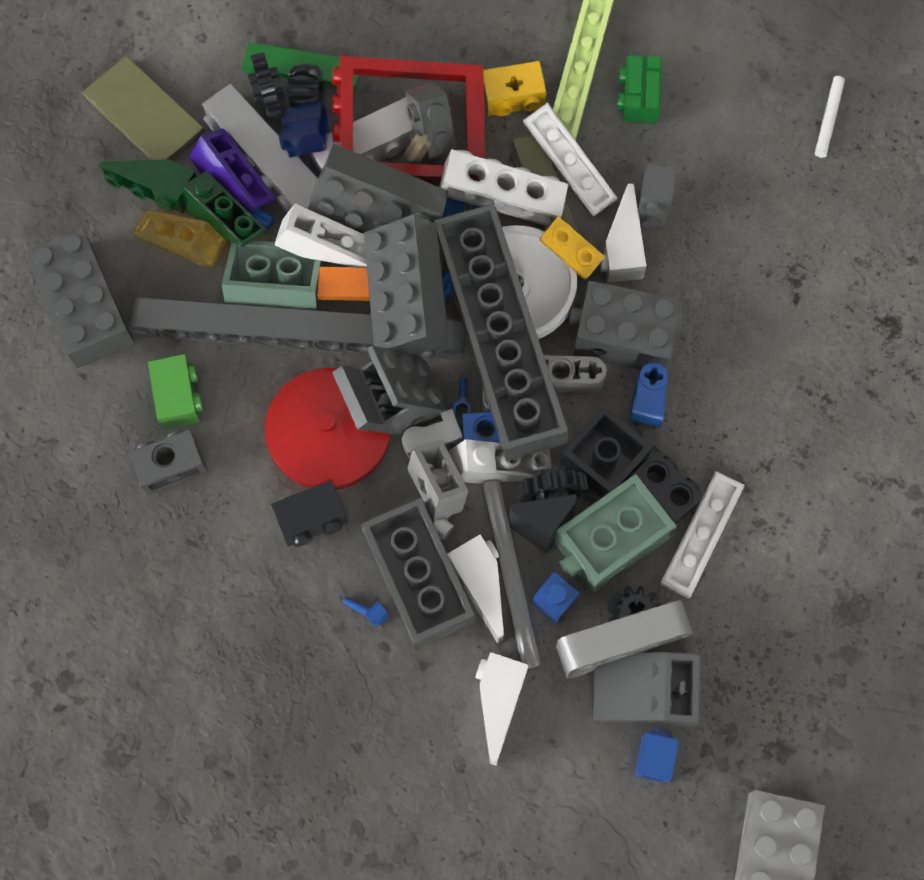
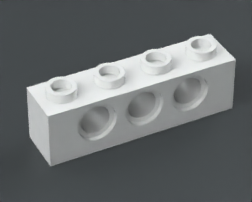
[439,149,568,226]

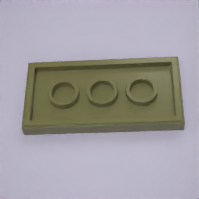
[82,56,205,161]

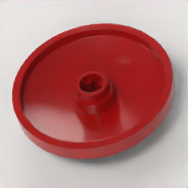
[265,368,391,490]

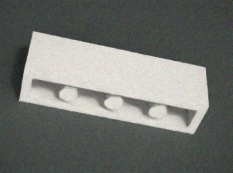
[308,97,413,174]

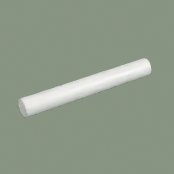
[815,76,845,158]

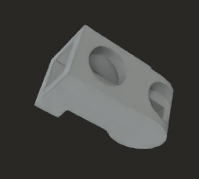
[402,409,463,458]

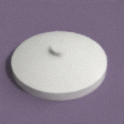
[455,225,577,339]

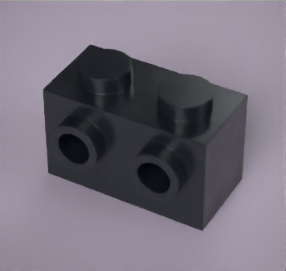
[271,480,348,547]

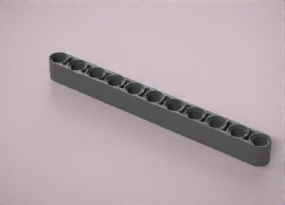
[128,298,466,360]

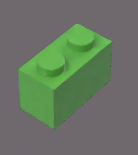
[148,354,204,430]

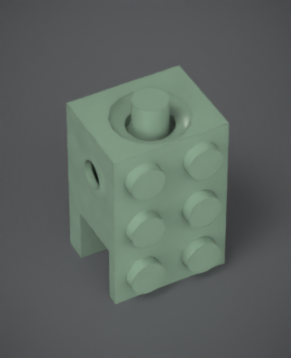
[554,474,676,594]

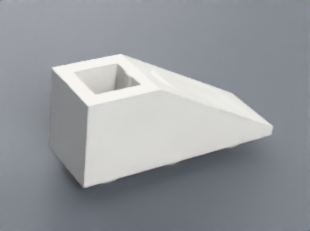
[449,439,551,484]

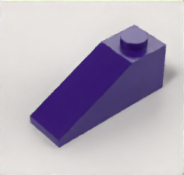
[189,128,276,210]

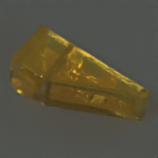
[131,210,227,268]

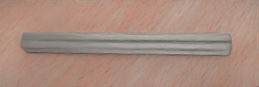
[483,480,540,669]

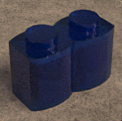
[279,100,330,158]

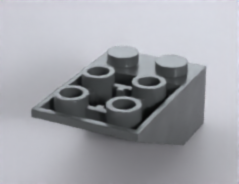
[593,652,700,728]

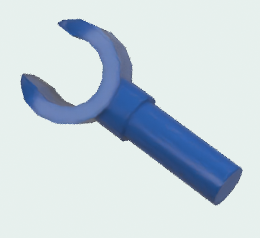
[452,377,471,417]
[343,596,389,626]

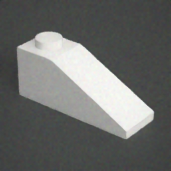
[599,183,647,283]
[274,203,367,268]
[447,535,504,643]
[475,652,529,765]

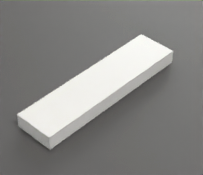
[523,103,618,218]
[660,471,745,599]

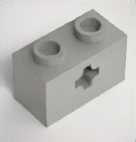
[407,440,469,521]

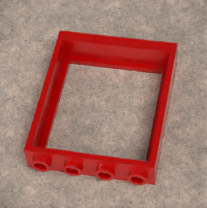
[332,56,485,187]

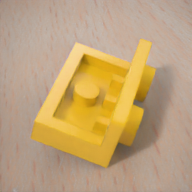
[539,216,605,279]

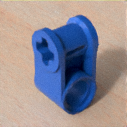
[629,363,668,427]

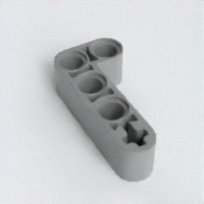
[482,355,607,412]
[556,601,693,679]

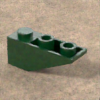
[99,159,197,214]
[182,171,266,247]

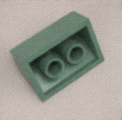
[222,240,323,311]

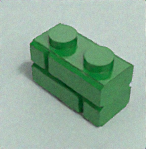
[617,55,662,124]

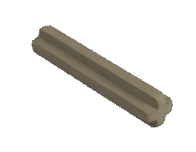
[399,133,431,164]

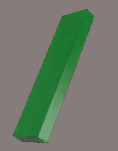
[242,42,360,91]

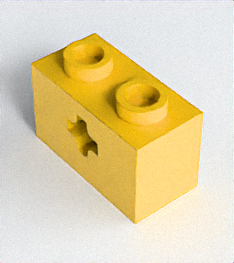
[484,61,546,116]

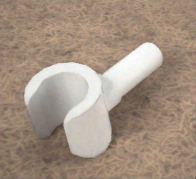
[434,515,454,540]

